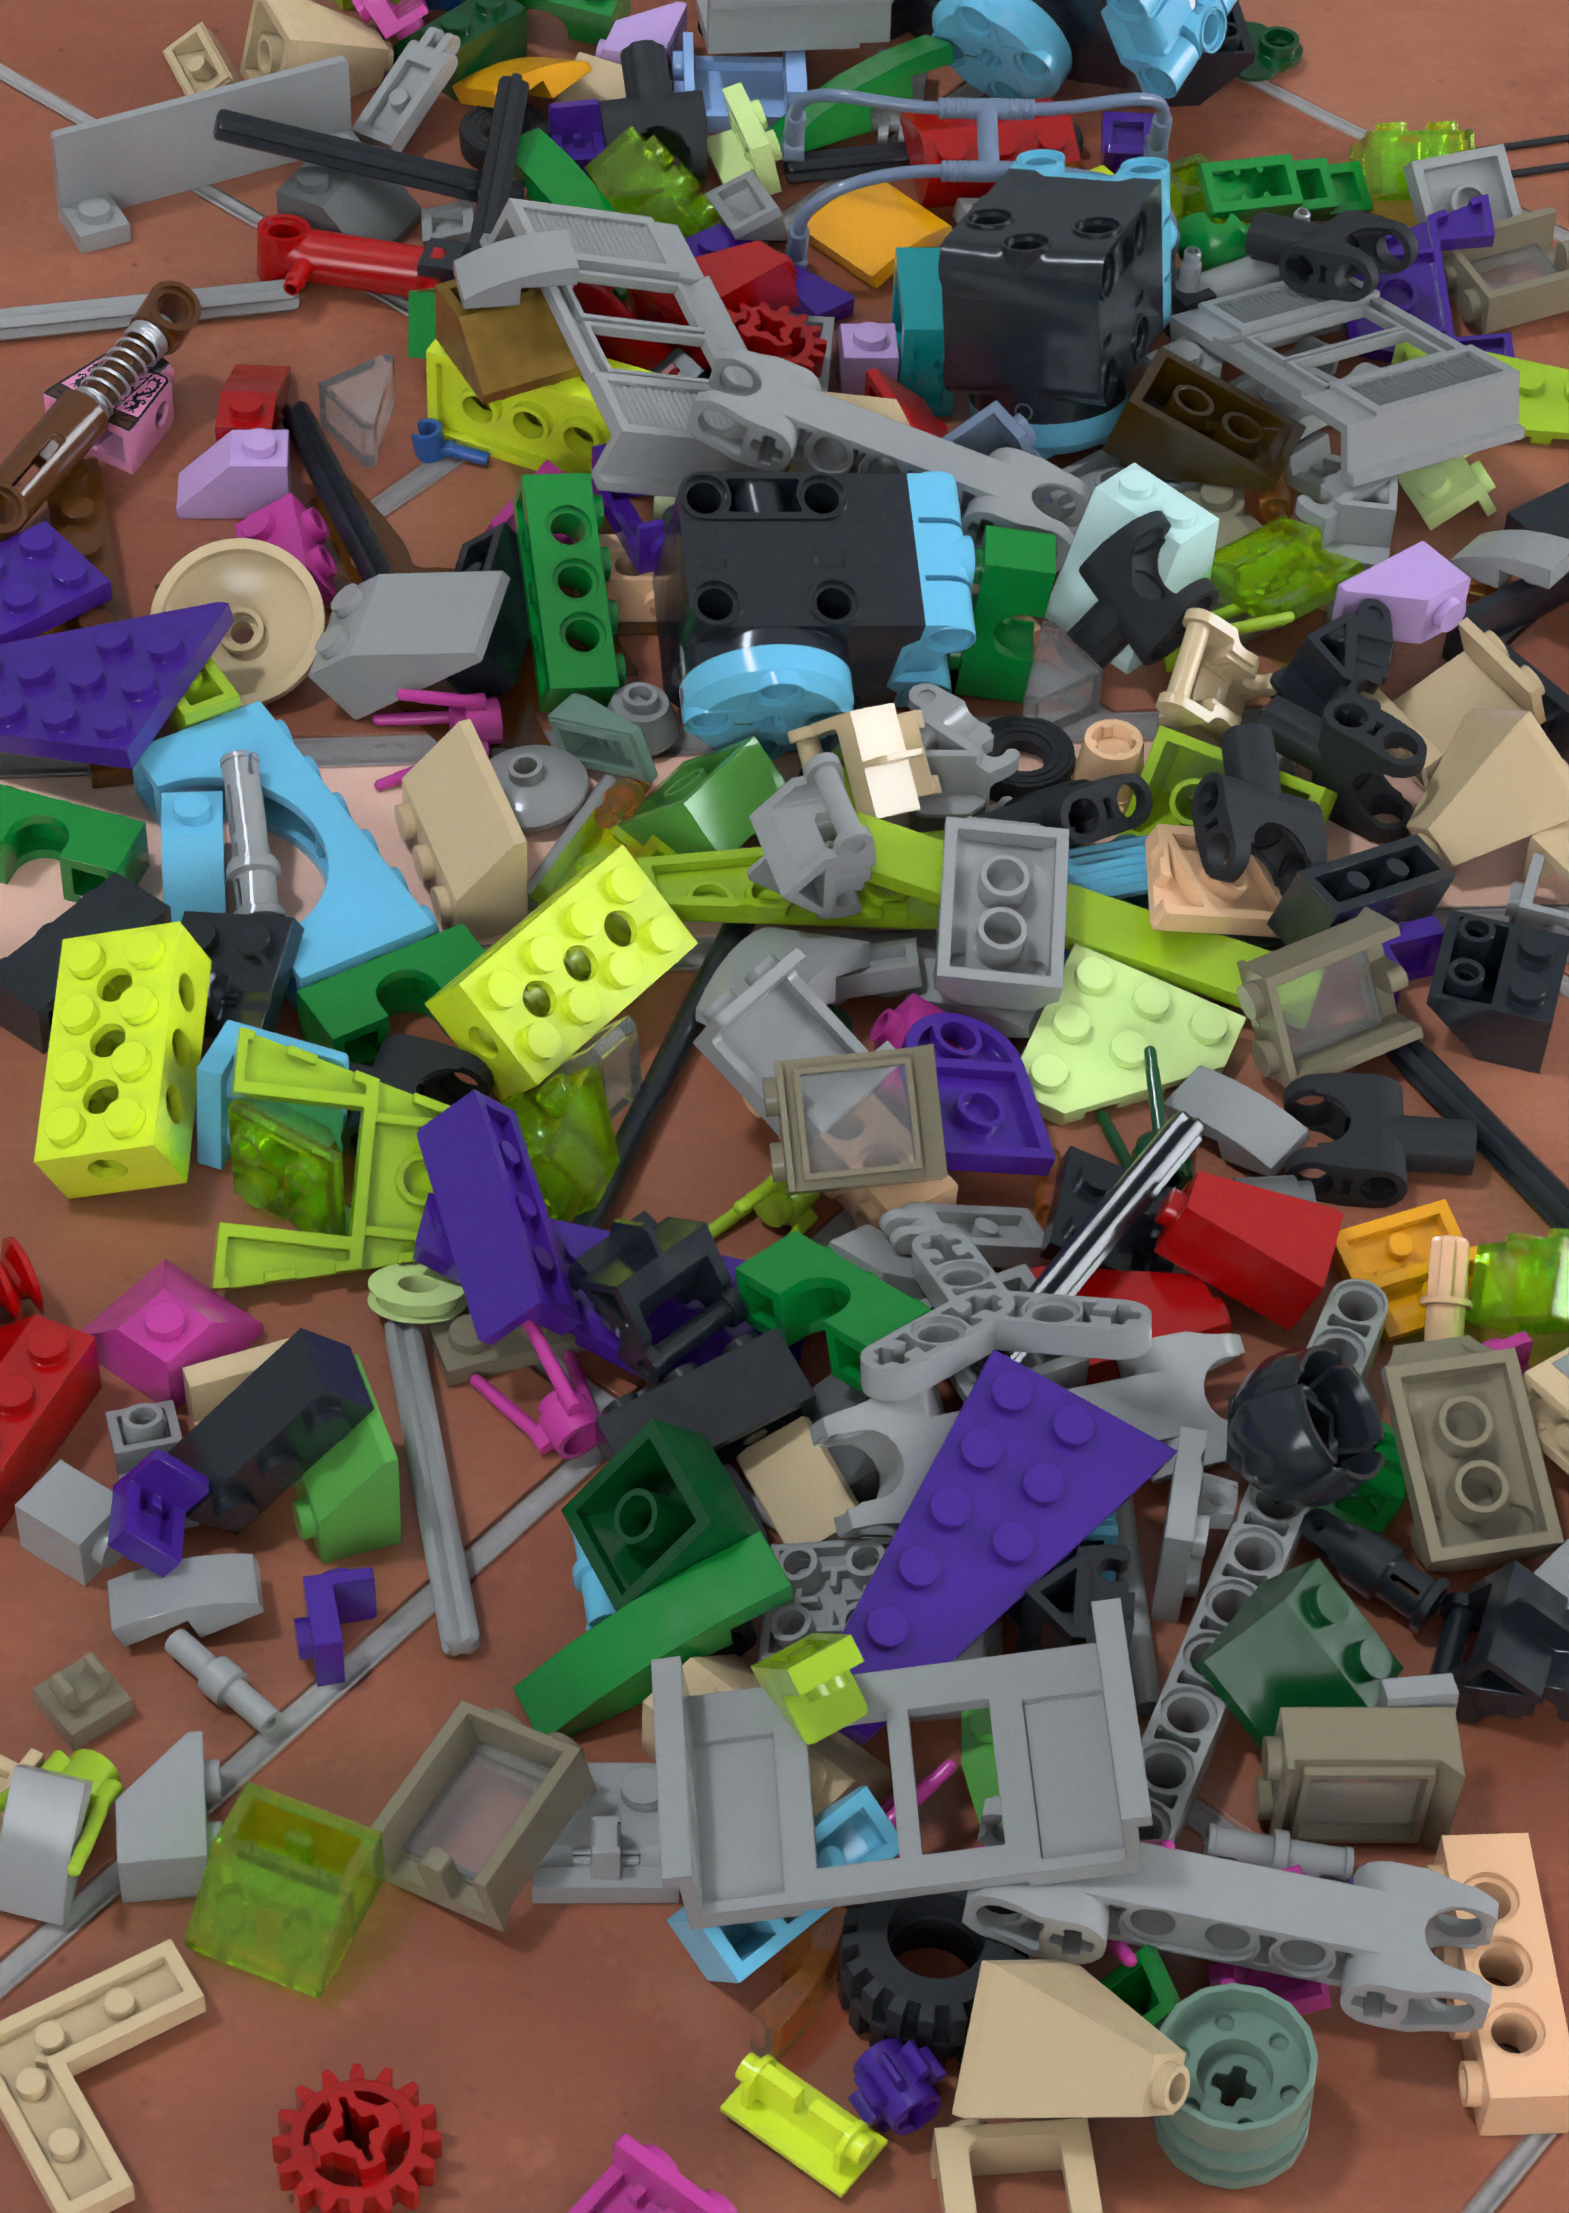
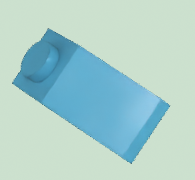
[161,791,227,922]

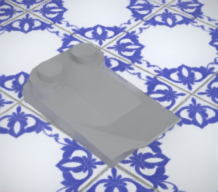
[932,816,1069,1011]

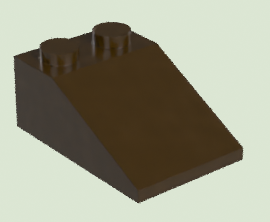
[1102,346,1306,491]

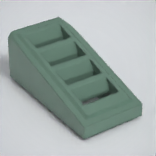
[548,693,659,783]

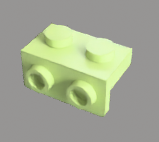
[707,82,783,195]
[1398,453,1497,531]

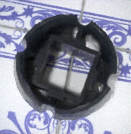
[1226,1345,1385,1507]

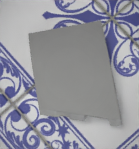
[696,926,870,1026]

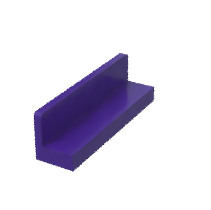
[417,1089,582,1345]

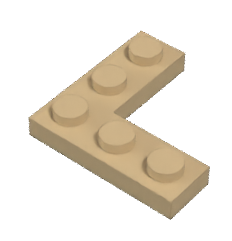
[0,1938,206,2213]

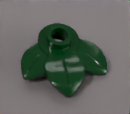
[1238,21,1303,82]

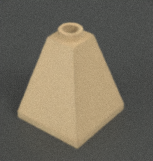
[240,0,394,98]
[1406,708,1569,866]
[952,1959,1190,2119]

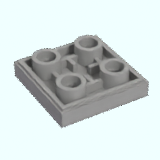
[758,1537,892,1662]

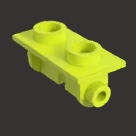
[720,2052,888,2198]

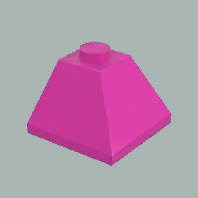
[81,1259,264,1410]

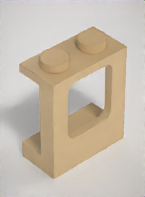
[929,2118,1103,2213]

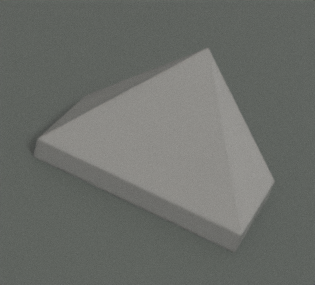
[705,170,788,241]

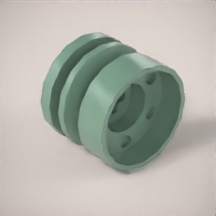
[1151,1982,1319,2190]

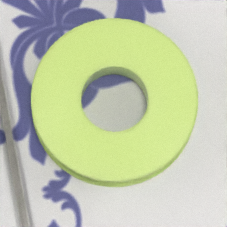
[367,1262,467,1324]

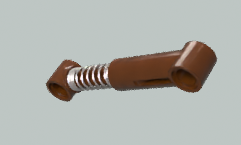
[0,280,201,542]

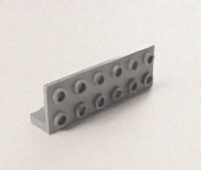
[50,55,361,254]

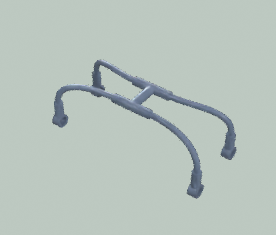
[782,88,1181,271]

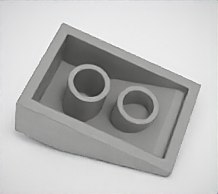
[308,571,510,721]

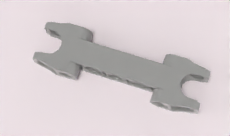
[686,348,1091,571]
[809,1331,1246,1538]
[962,1795,1499,2033]

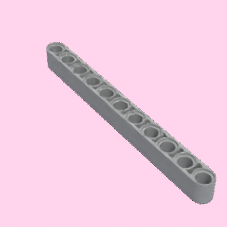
[1138,1279,1388,1849]

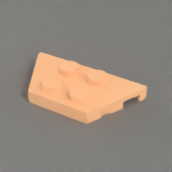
[1145,824,1283,938]

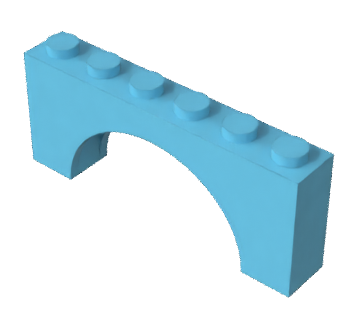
[133,701,439,1013]

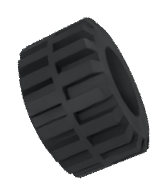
[837,1890,1029,2069]

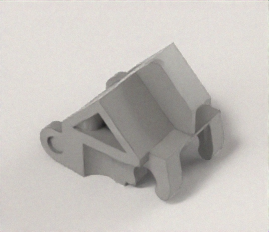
[1288,470,1399,582]
[908,683,1020,832]
[747,752,876,920]

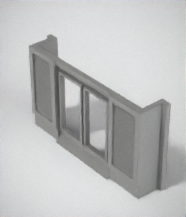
[694,0,893,54]
[479,198,788,498]
[1170,277,1525,487]
[651,1598,1153,1930]

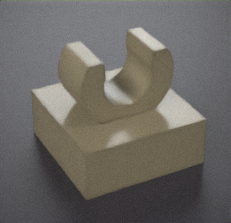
[32,1652,134,1752]

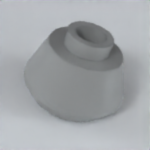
[606,682,680,757]

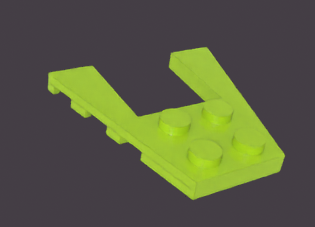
[210,1027,450,1292]

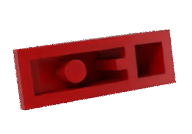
[215,364,291,442]

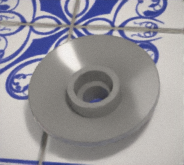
[489,745,589,833]

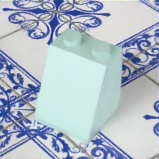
[1045,463,1219,674]

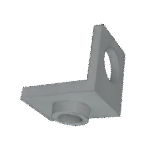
[1505,853,1569,964]

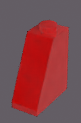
[626,240,800,357]
[1154,1171,1344,1331]
[1030,1266,1231,1386]

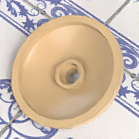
[150,538,326,708]

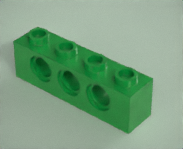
[512,473,626,713]

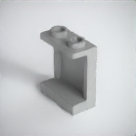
[693,947,897,1148]

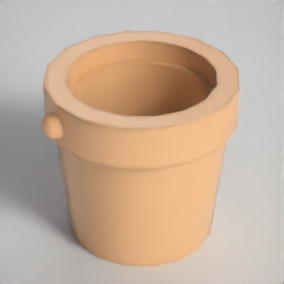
[1071,719,1144,815]

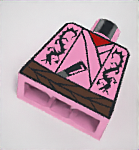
[43,353,175,475]

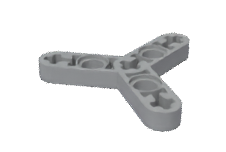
[860,1230,1152,1402]

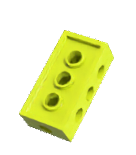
[426,338,656,475]
[424,844,698,1103]
[34,921,211,1199]

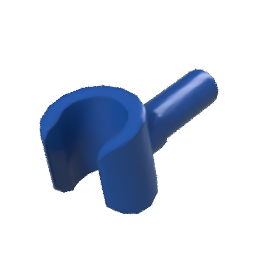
[411,418,491,467]

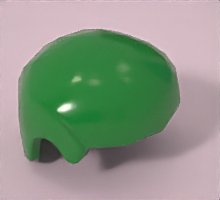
[1177,212,1250,272]

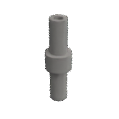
[164,1628,282,1735]

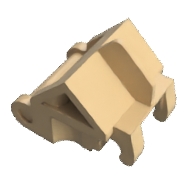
[1156,608,1277,748]
[787,703,942,820]

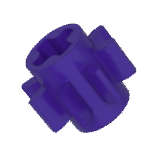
[848,2038,947,2135]

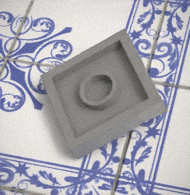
[1403,143,1522,224]
[1150,1426,1238,1624]
[532,1763,680,1903]

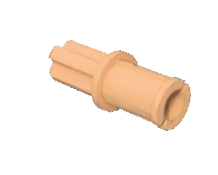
[1419,1235,1473,1341]

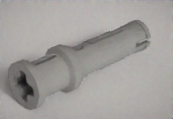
[220,750,287,917]

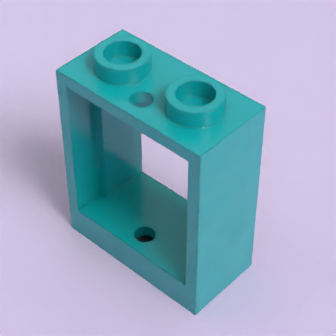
[890,247,954,416]

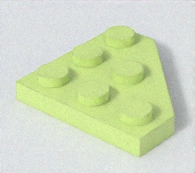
[1021,943,1246,1126]

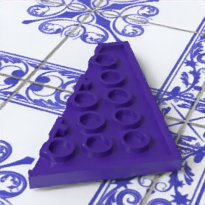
[0,602,235,769]

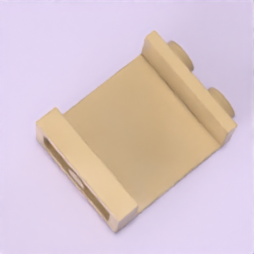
[1359,617,1546,791]

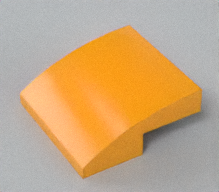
[451,57,592,108]
[807,182,952,290]
[1332,1199,1506,1343]

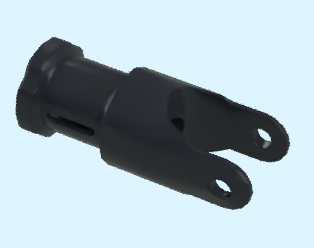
[1301,1509,1453,1634]

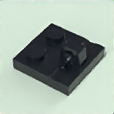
[181,911,304,1038]
[1039,1146,1174,1273]

